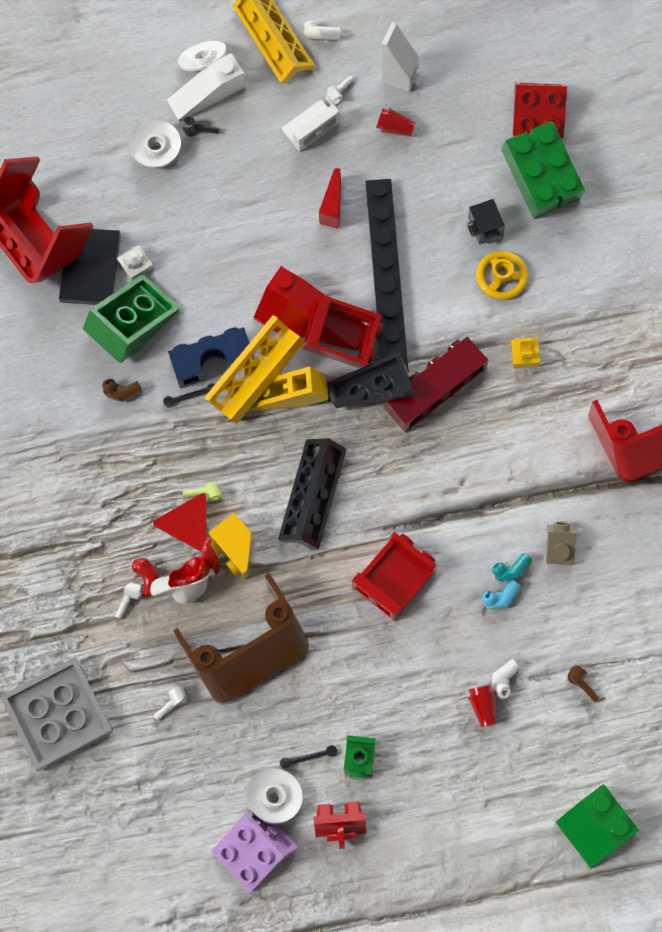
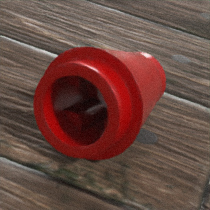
[376,108,416,137]
[468,684,497,727]

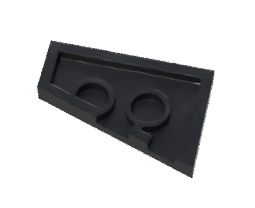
[327,351,416,408]

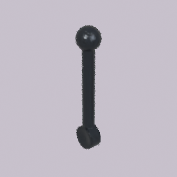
[163,383,215,408]
[280,745,337,769]

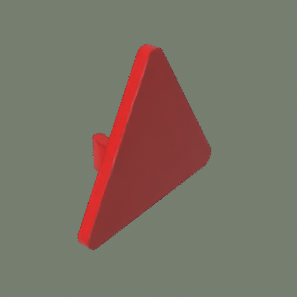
[153,493,206,552]

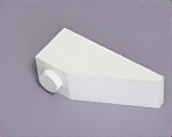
[382,22,422,92]
[167,53,246,122]

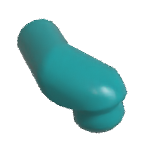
[492,553,533,582]

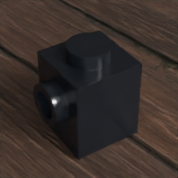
[467,199,505,245]

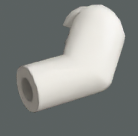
[303,21,341,40]

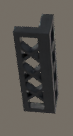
[278,438,347,550]

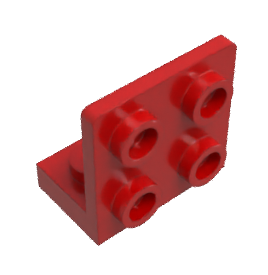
[513,82,567,138]

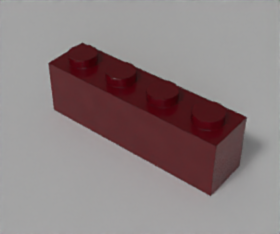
[385,336,488,433]

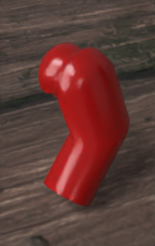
[132,558,159,597]

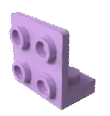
[212,811,298,893]

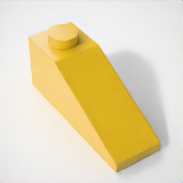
[247,366,328,412]

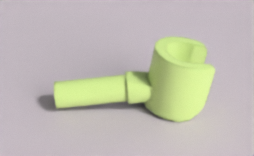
[183,483,223,502]

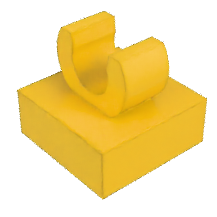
[510,338,540,368]

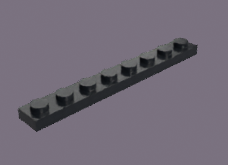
[365,178,409,374]

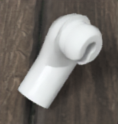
[492,659,520,699]

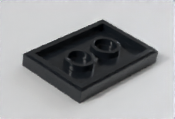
[59,229,121,305]

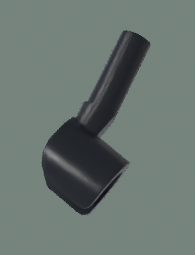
[182,116,219,137]

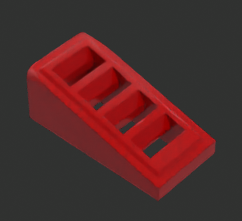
[319,168,341,229]

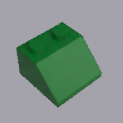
[555,784,640,869]

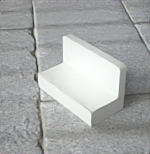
[282,100,340,152]

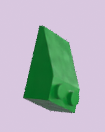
[83,274,180,363]

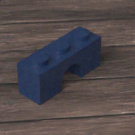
[168,327,254,389]

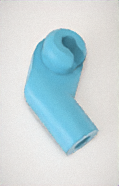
[482,580,521,610]

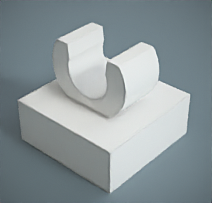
[117,245,154,281]

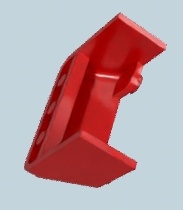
[0,156,94,283]
[588,400,662,482]

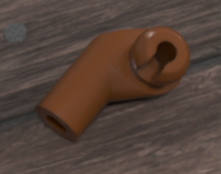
[102,378,143,402]

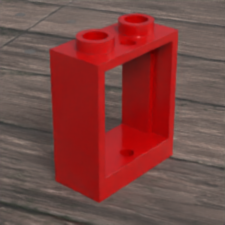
[301,294,383,369]

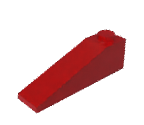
[253,266,367,351]

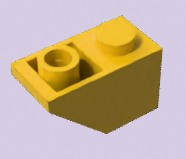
[208,513,253,580]

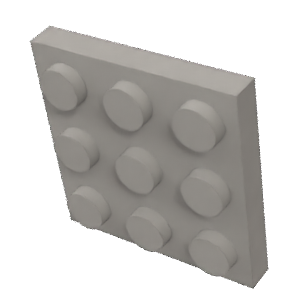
[0,657,113,772]

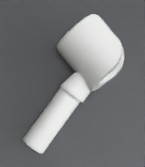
[326,76,354,106]
[115,583,143,619]
[154,686,187,721]

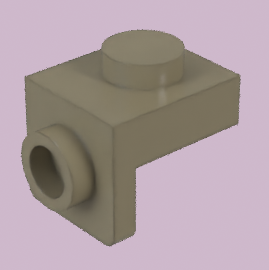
[546,521,576,565]

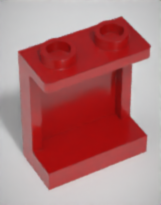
[351,532,437,621]

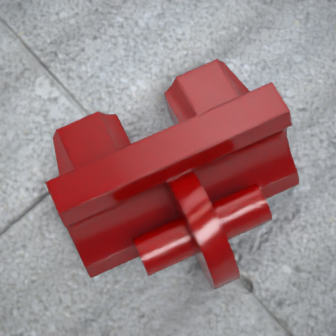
[313,801,367,850]

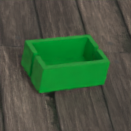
[501,121,585,219]

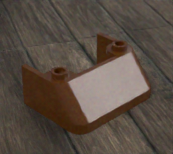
[173,573,309,705]

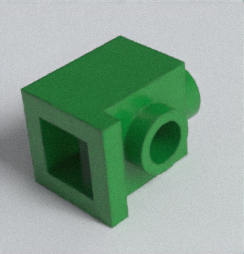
[344,735,376,780]

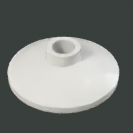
[178,41,227,71]
[130,120,181,168]
[246,768,303,824]

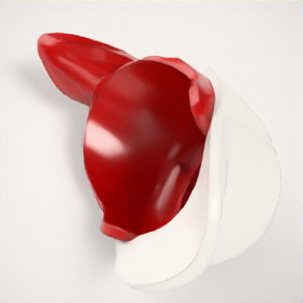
[150,538,220,604]

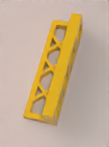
[232,0,315,83]
[204,315,305,425]

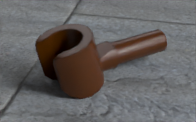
[568,665,599,702]

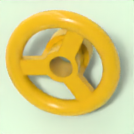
[476,251,528,300]

